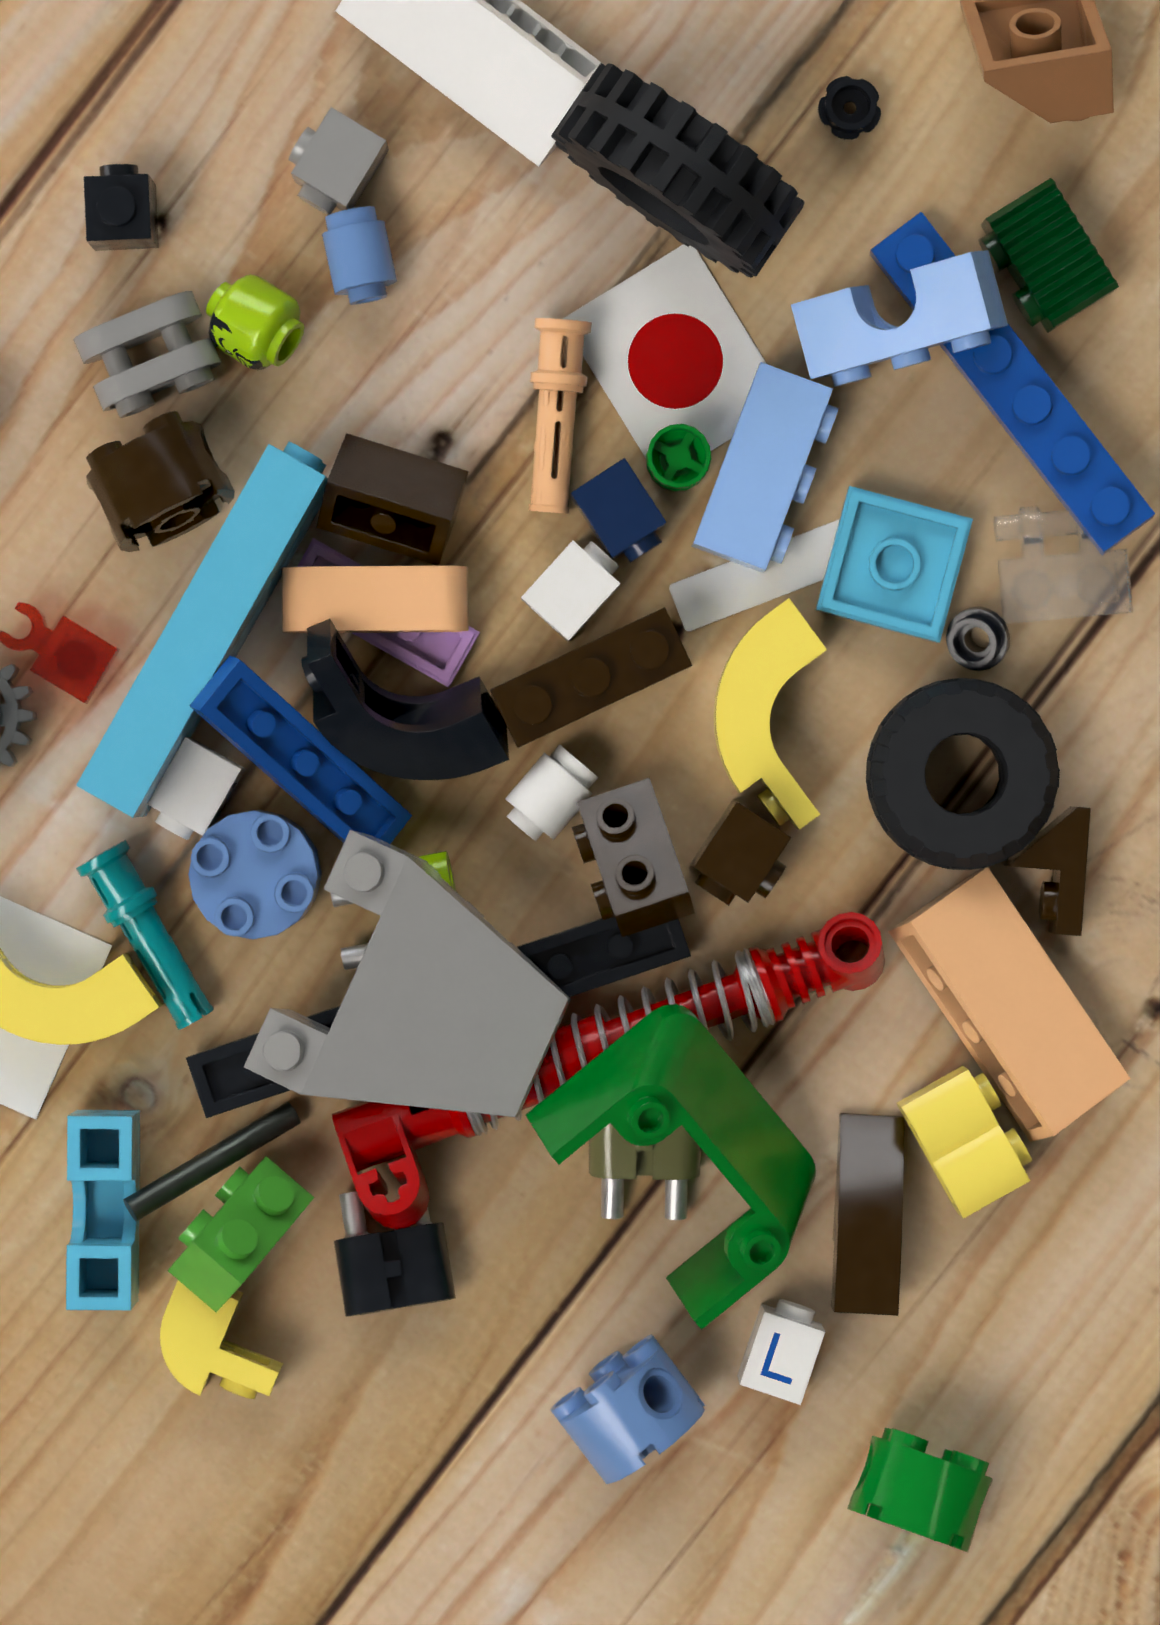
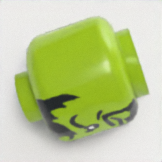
[206,274,305,370]

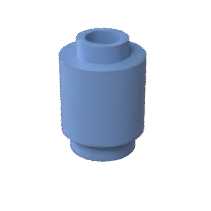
[322,206,397,305]

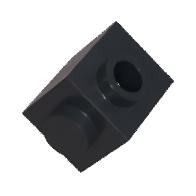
[84,164,159,251]

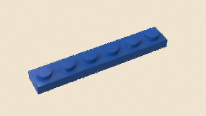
[870,212,1155,556]

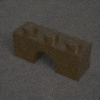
[490,607,693,748]

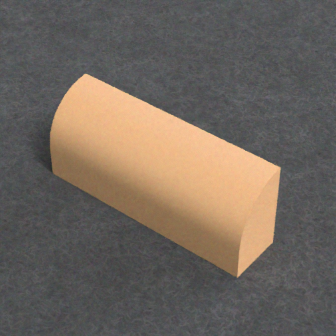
[888,867,1131,1142]

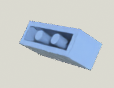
[692,362,839,573]

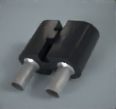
[334,1191,456,1317]

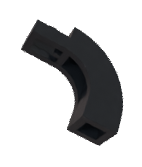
[301,619,509,780]

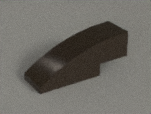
[831,1113,904,1316]

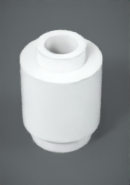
[505,744,598,841]

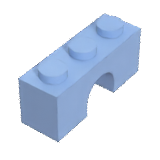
[791,250,1008,387]

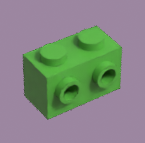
[167,1156,315,1312]

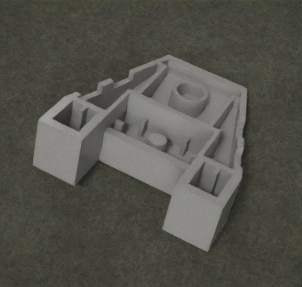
[244,830,571,1117]

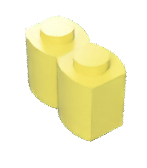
[896,1066,1032,1219]

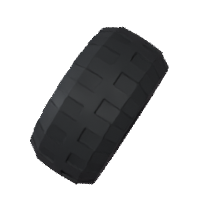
[866,678,1060,870]

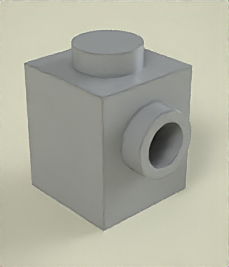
[289,107,389,215]

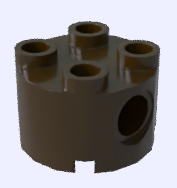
[86,411,235,552]

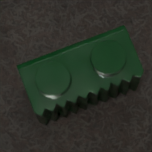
[979,178,1119,333]

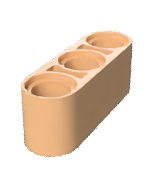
[282,566,469,633]

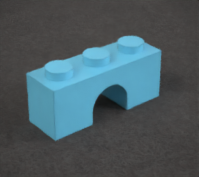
[66,1110,140,1310]

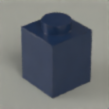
[571,458,667,563]

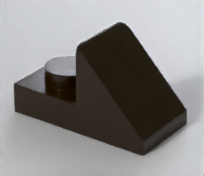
[1003,806,1091,936]

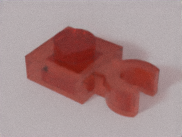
[0,602,120,704]

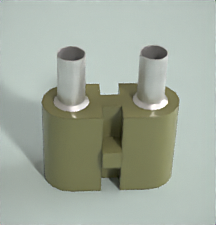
[589,1123,701,1220]

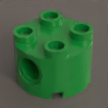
[847,1427,993,1552]

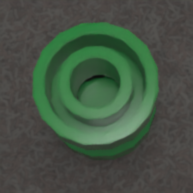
[646,424,711,492]

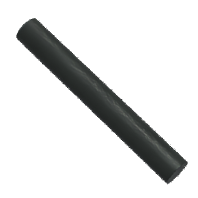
[123,1102,301,1221]

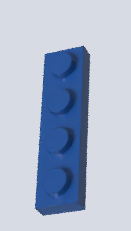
[189,655,413,844]

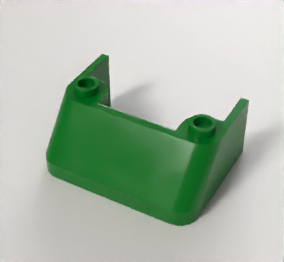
[525,1004,816,1330]

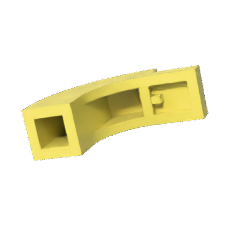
[714,598,827,830]
[0,948,163,1045]

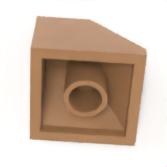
[960,0,1114,124]

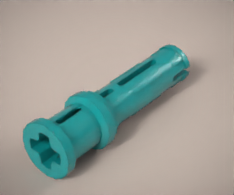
[76,840,214,1030]

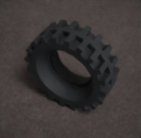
[551,63,804,278]

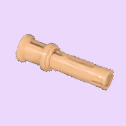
[528,318,592,514]

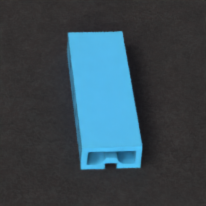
[76,441,328,818]

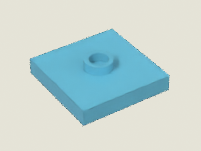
[815,486,973,643]

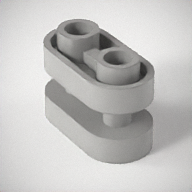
[73,291,222,418]

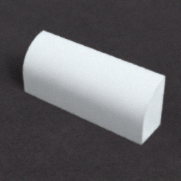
[335,0,601,167]

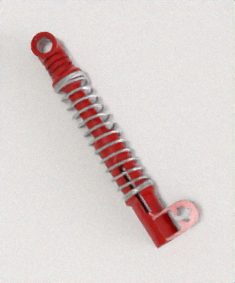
[332,912,885,1229]

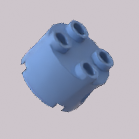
[188,810,322,940]
[550,1334,705,1484]

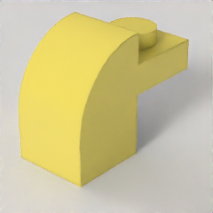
[160,1280,283,1399]

